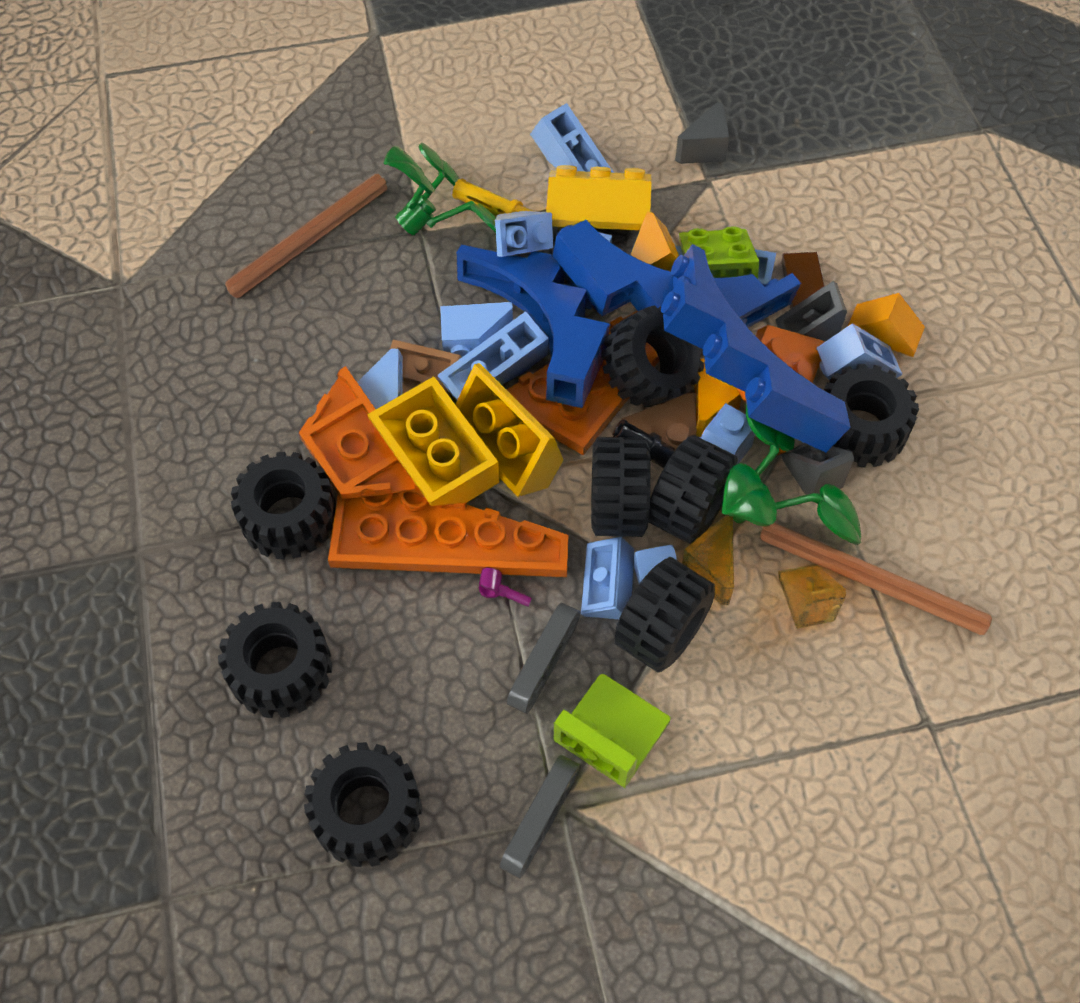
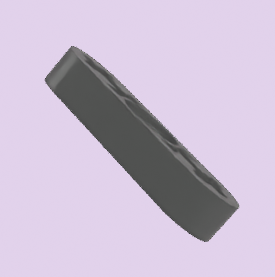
[507,602,581,714]
[500,755,581,879]

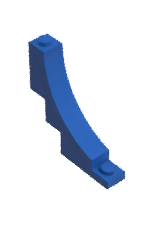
[552,220,801,327]

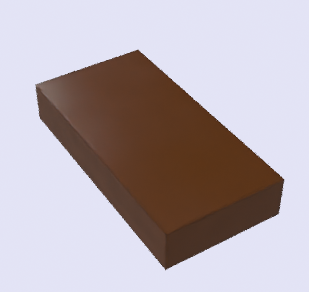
[781,252,824,309]

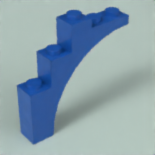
[456,244,609,408]
[661,244,850,453]

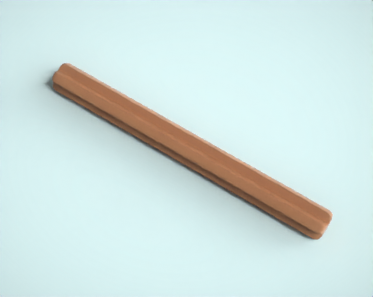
[225,174,387,298]
[760,523,992,635]

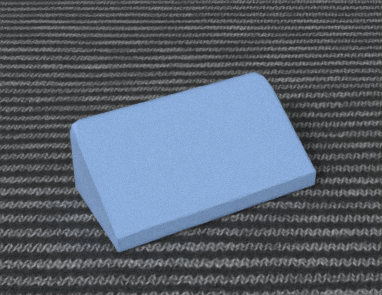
[581,536,634,619]

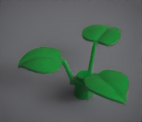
[384,143,496,236]
[722,403,861,545]

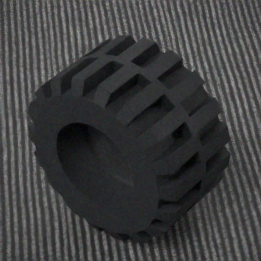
[601,305,704,407]
[824,364,919,468]
[649,435,738,545]
[591,437,651,537]
[231,452,336,559]
[614,557,715,673]
[218,602,332,718]
[304,742,422,867]

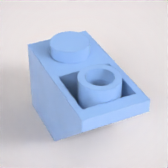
[495,211,553,257]

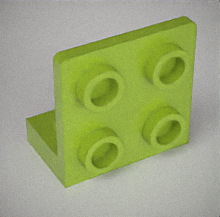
[679,226,759,279]
[554,674,670,788]

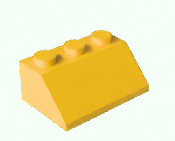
[546,165,652,230]
[455,363,563,497]
[368,376,499,506]

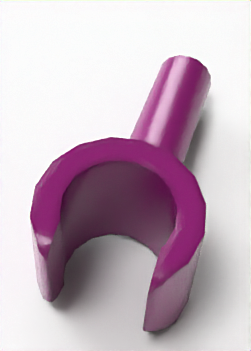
[478,568,532,607]

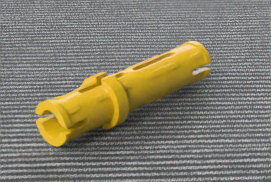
[452,178,535,217]

